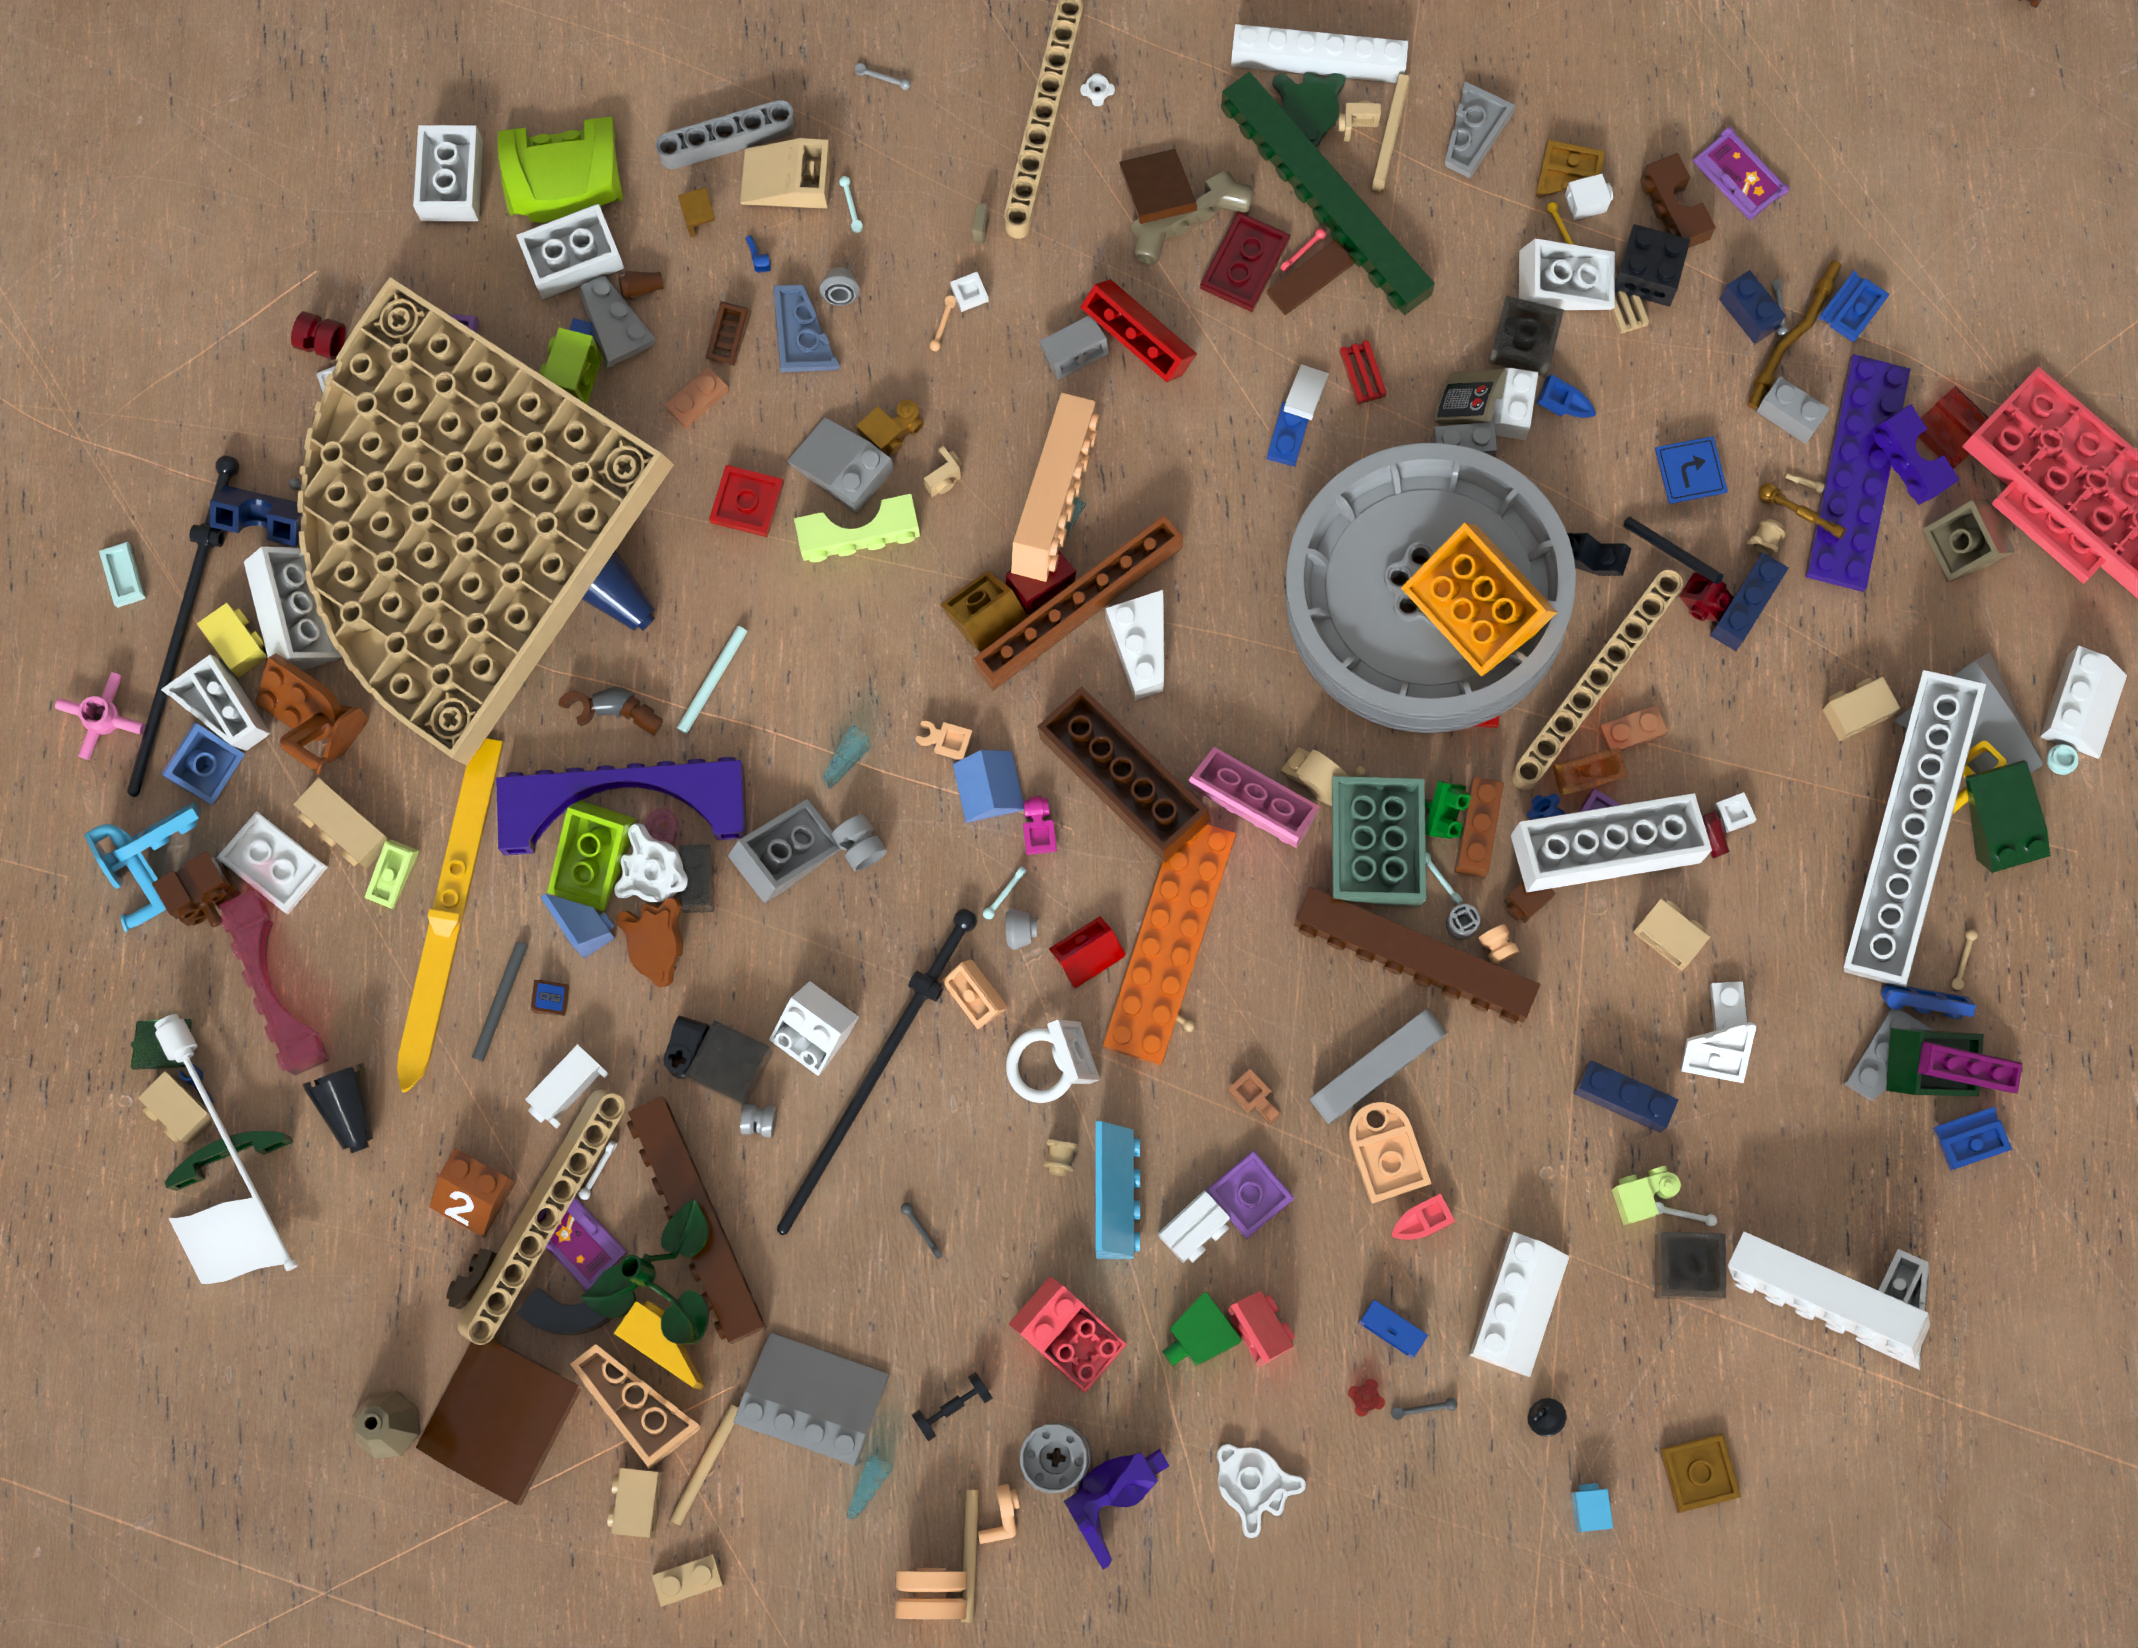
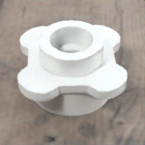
[1080,73,1115,106]

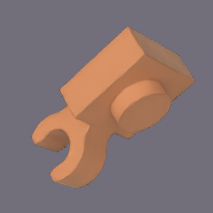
[1227,1069,1280,1125]

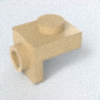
[1338,100,1381,142]
[924,446,962,497]

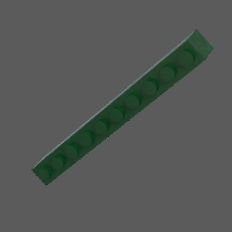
[1221,71,1435,316]

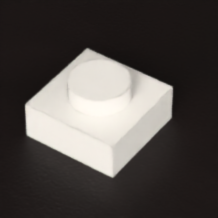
[950,272,989,312]
[1714,792,1757,833]

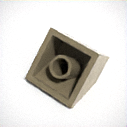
[1923,499,2015,582]

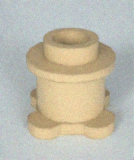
[1746,519,1786,558]
[1043,1139,1078,1176]

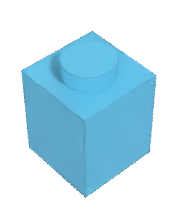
[1571,1483,1613,1532]

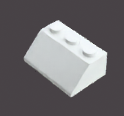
[2040,645,2127,759]

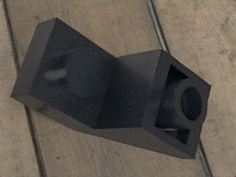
[1567,533,1632,576]

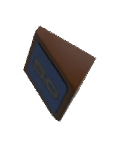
[531,980,569,1016]

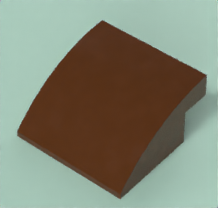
[416,1332,583,1505]

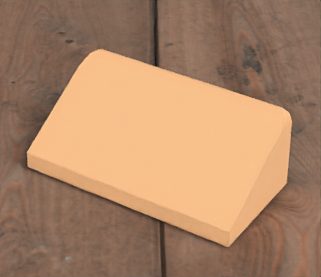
[941,959,1007,1029]

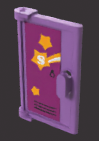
[1693,126,1790,221]
[537,1197,627,1292]

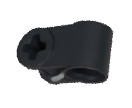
[663,1015,710,1079]

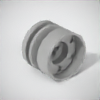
[1020,1423,1092,1493]

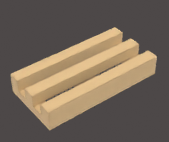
[1610,273,1649,334]

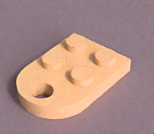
[1349,1102,1432,1204]

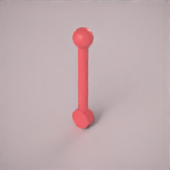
[1280,228,1326,272]

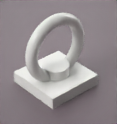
[1006,1020,1100,1103]

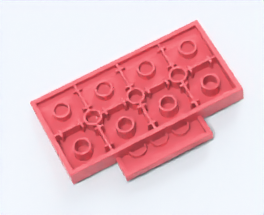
[1962,366,2138,599]

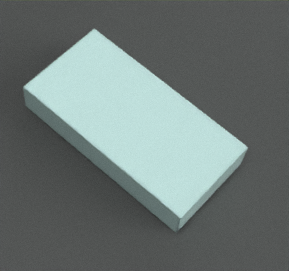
[99,541,146,608]

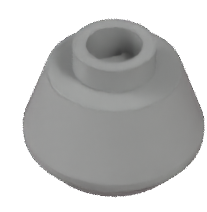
[820,267,860,306]
[1005,908,1037,950]

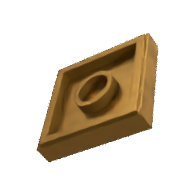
[1659,1433,1741,1513]

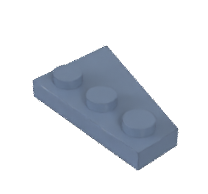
[773,285,840,372]

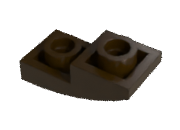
[446,1248,497,1309]

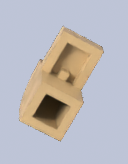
[1280,747,1349,806]

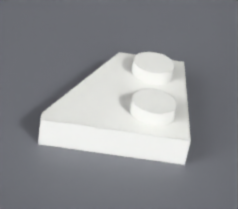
[1680,1022,1756,1083]

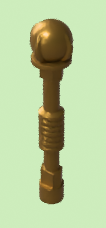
[1758,483,1847,539]

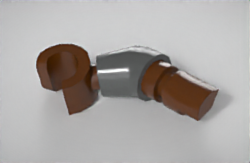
[558,686,663,736]

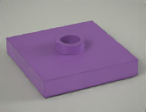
[1206,1150,1295,1240]

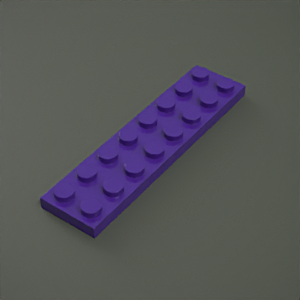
[1805,354,1911,592]

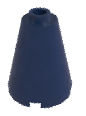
[582,550,655,631]

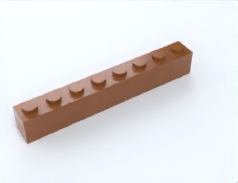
[973,515,1183,691]

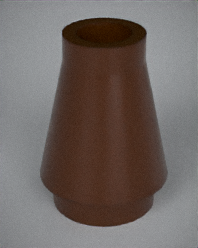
[619,271,663,300]

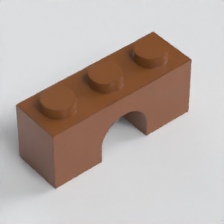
[1454,777,1504,878]

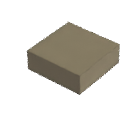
[972,203,989,243]

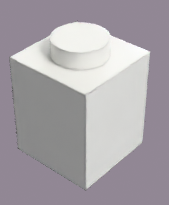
[1565,174,1613,221]

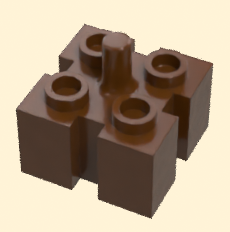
[152,851,241,927]

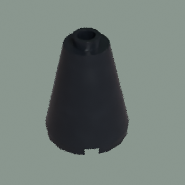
[303,1063,373,1153]

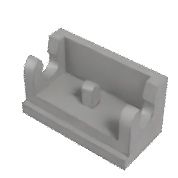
[1039,315,1109,380]

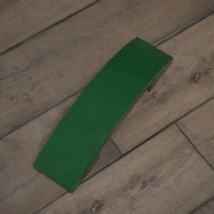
[164,1131,293,1191]

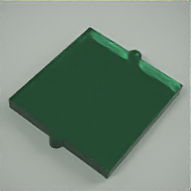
[131,1019,192,1070]

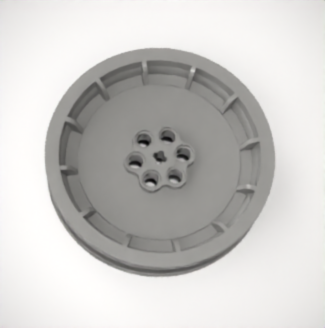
[1286,443,1576,733]

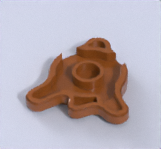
[616,897,683,987]

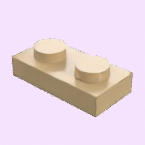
[651,1554,724,1607]

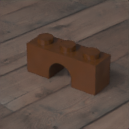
[1640,153,1716,248]

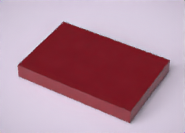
[1200,211,1291,313]

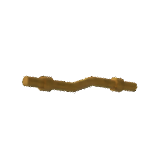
[1747,260,1841,409]

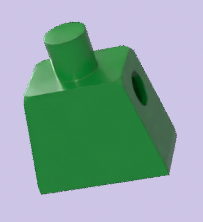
[1162,1292,1242,1367]

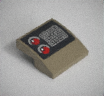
[1434,369,1508,425]

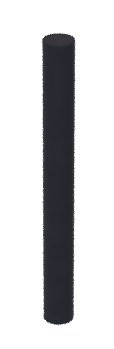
[1623,517,1723,585]

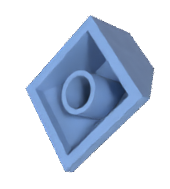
[540,894,615,959]

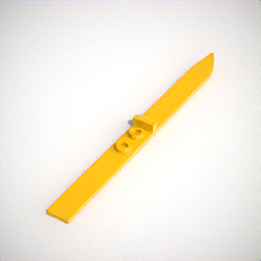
[397,738,504,1093]

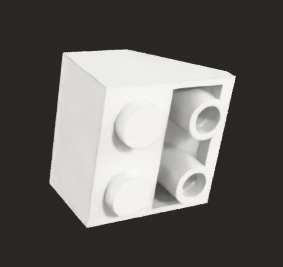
[769,981,859,1076]

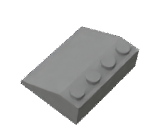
[733,1332,890,1466]

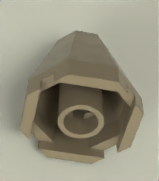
[352,1391,420,1459]

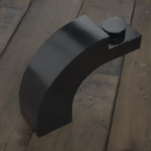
[517,1287,613,1335]

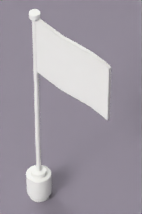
[155,1014,298,1284]

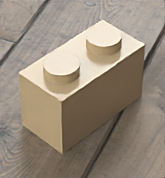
[1822,677,1901,742]
[1633,899,1710,971]
[138,1071,213,1145]
[607,1468,663,1538]

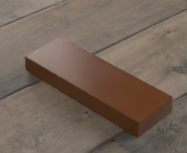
[1267,239,1354,315]

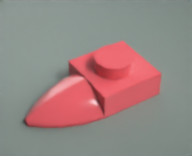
[1391,1193,1456,1240]

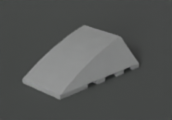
[1894,652,2043,774]

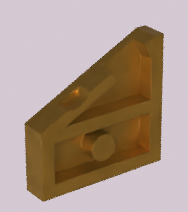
[1535,139,1606,197]

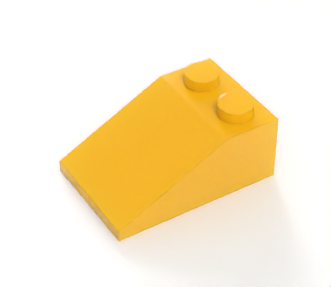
[614,1300,705,1390]

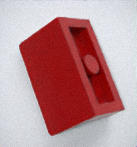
[1049,916,1125,988]

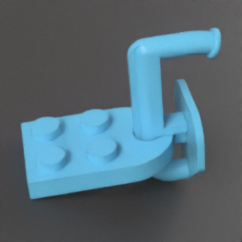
[84,801,201,932]

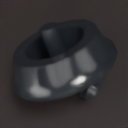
[1527,1398,1567,1437]

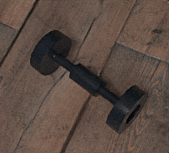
[911,1372,993,1441]

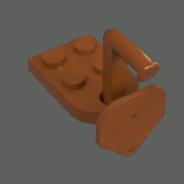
[255,653,369,774]

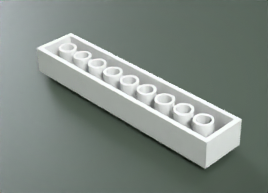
[1844,670,1986,988]

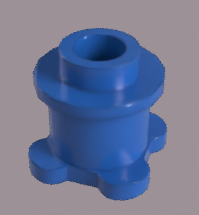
[1527,793,1566,820]

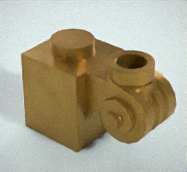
[856,400,924,456]

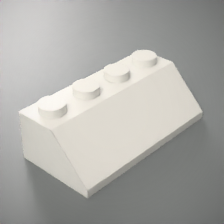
[244,547,342,670]
[1469,1232,1570,1377]

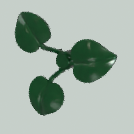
[581,1199,709,1345]

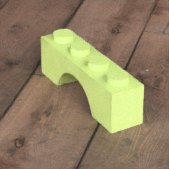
[794,494,920,562]

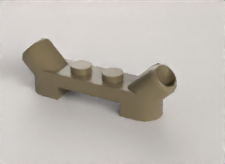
[1130,171,1254,264]

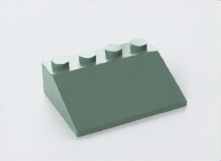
[1332,776,1426,907]

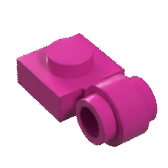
[1023,796,1057,855]

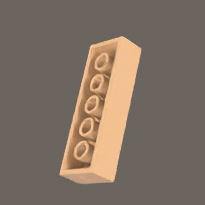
[1011,393,1100,582]

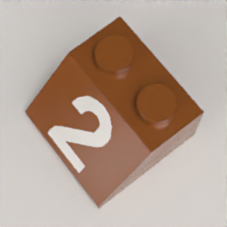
[429,1148,516,1237]

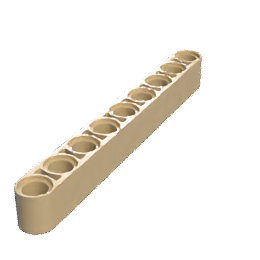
[1004,0,1083,239]
[1512,570,1683,791]
[458,1089,625,1345]

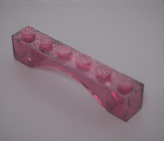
[219,890,330,1076]

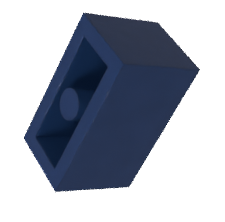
[1719,270,1786,345]

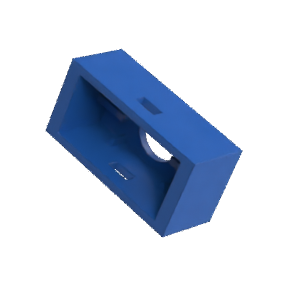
[1358,1299,1428,1359]

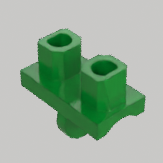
[1425,781,1471,839]

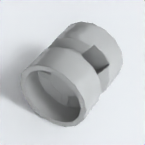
[831,814,887,872]

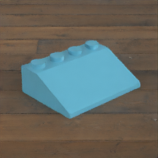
[1096,1121,1140,1259]

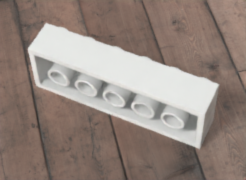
[1511,793,1712,892]
[1728,1232,1930,1361]

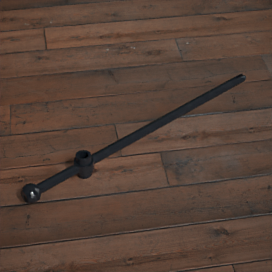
[127,455,239,797]
[777,908,977,1235]

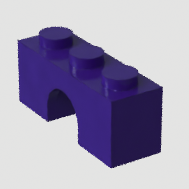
[1870,404,1960,505]

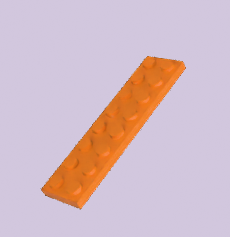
[1103,824,1236,1066]

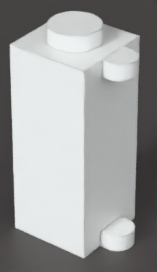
[525,1044,609,1129]

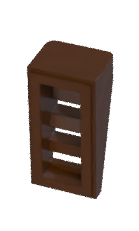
[705,301,751,366]

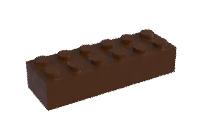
[1037,686,1210,863]

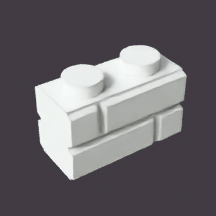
[1158,1190,1230,1263]

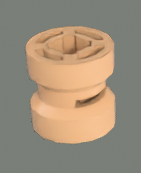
[1478,924,1520,965]

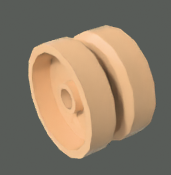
[895,1568,967,1619]

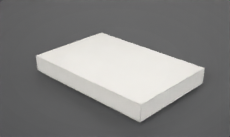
[217,811,328,915]

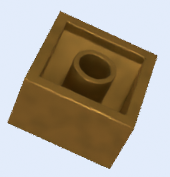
[940,571,1028,652]

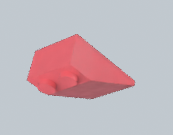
[1227,1291,1295,1368]

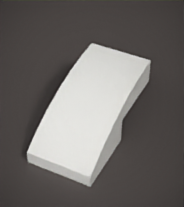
[1284,364,1329,420]

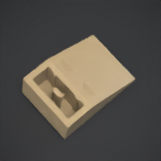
[740,138,832,209]

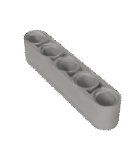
[655,100,796,169]
[1309,1008,1448,1125]

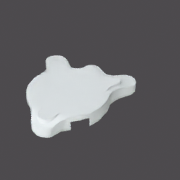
[614,823,688,902]
[1217,1444,1306,1538]

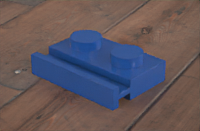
[1819,271,1890,343]
[1933,1106,2012,1171]

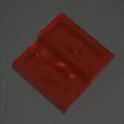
[1918,386,1989,470]

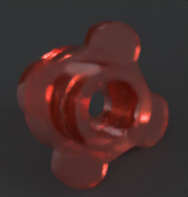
[1348,1379,1385,1416]

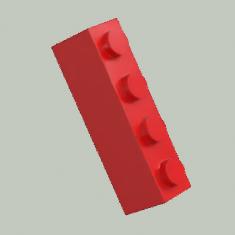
[1080,279,1197,382]

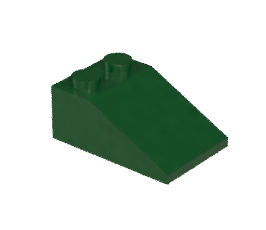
[1965,760,2051,873]
[1886,1028,1984,1096]

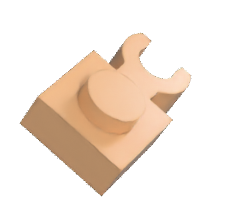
[916,721,973,760]

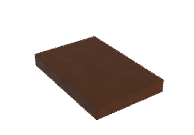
[1119,149,1197,224]

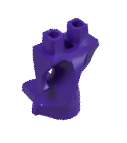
[1064,1449,1169,1570]

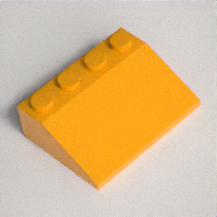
[1401,522,1558,676]

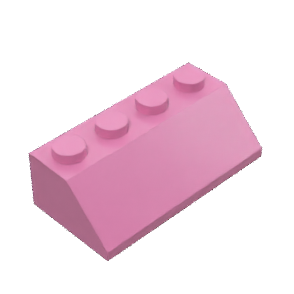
[1189,747,1320,848]

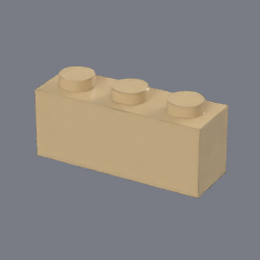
[293,778,389,869]

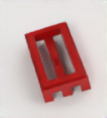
[1339,340,1386,405]

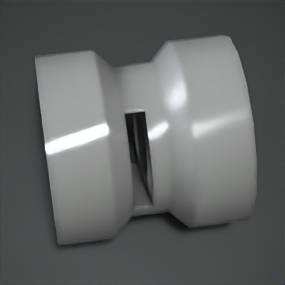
[1446,904,1480,940]
[740,1103,777,1138]

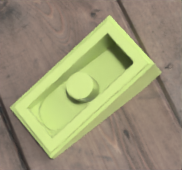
[364,840,419,909]

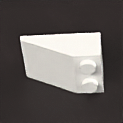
[1519,238,1615,310]

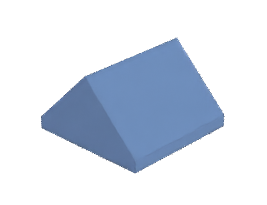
[162,722,245,806]
[953,750,1024,823]

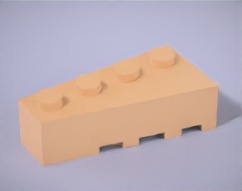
[570,1344,700,1470]

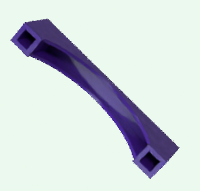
[496,757,747,856]

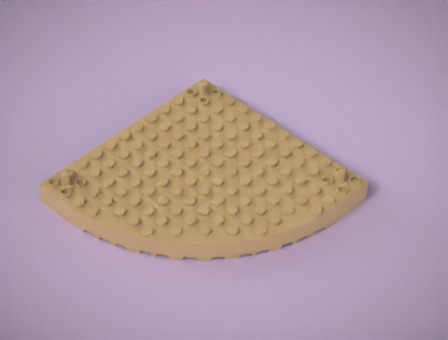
[297,277,674,766]

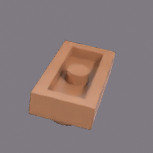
[664,366,729,429]
[1598,705,1668,755]

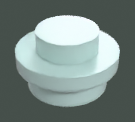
[2046,744,2079,775]

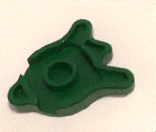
[1272,73,1345,148]

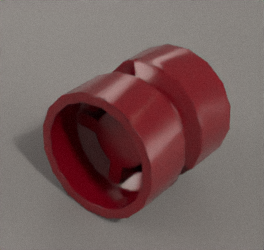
[291,311,346,360]

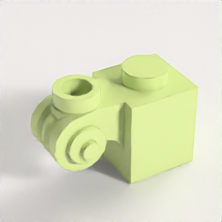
[1612,1166,1681,1226]

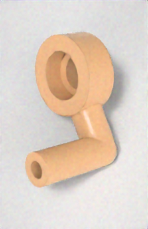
[978,1484,1019,1544]

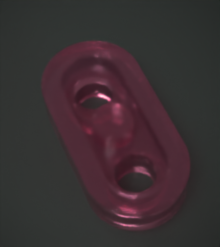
[645,808,678,847]

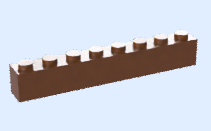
[1294,887,1540,1024]
[627,1096,767,1344]

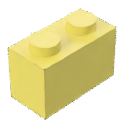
[197,603,268,678]

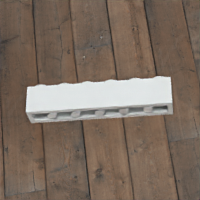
[1231,24,1408,83]

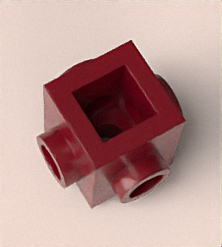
[1679,572,1734,622]

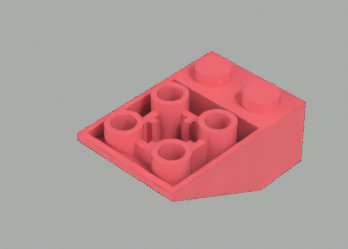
[1008,1276,1127,1393]

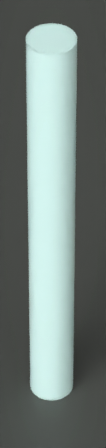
[677,626,748,734]

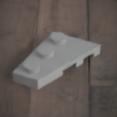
[1445,81,1515,179]
[579,275,656,369]
[1844,1008,1932,1101]

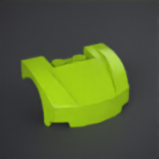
[498,116,623,223]

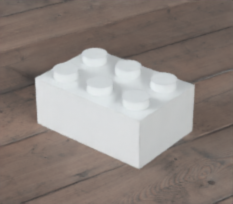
[413,125,483,221]
[516,204,625,300]

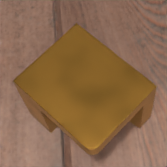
[677,187,715,237]

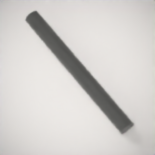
[472,942,528,1062]

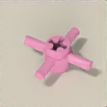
[55,672,145,760]

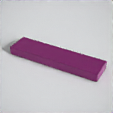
[1918,1042,2023,1094]

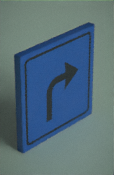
[1655,436,1728,504]

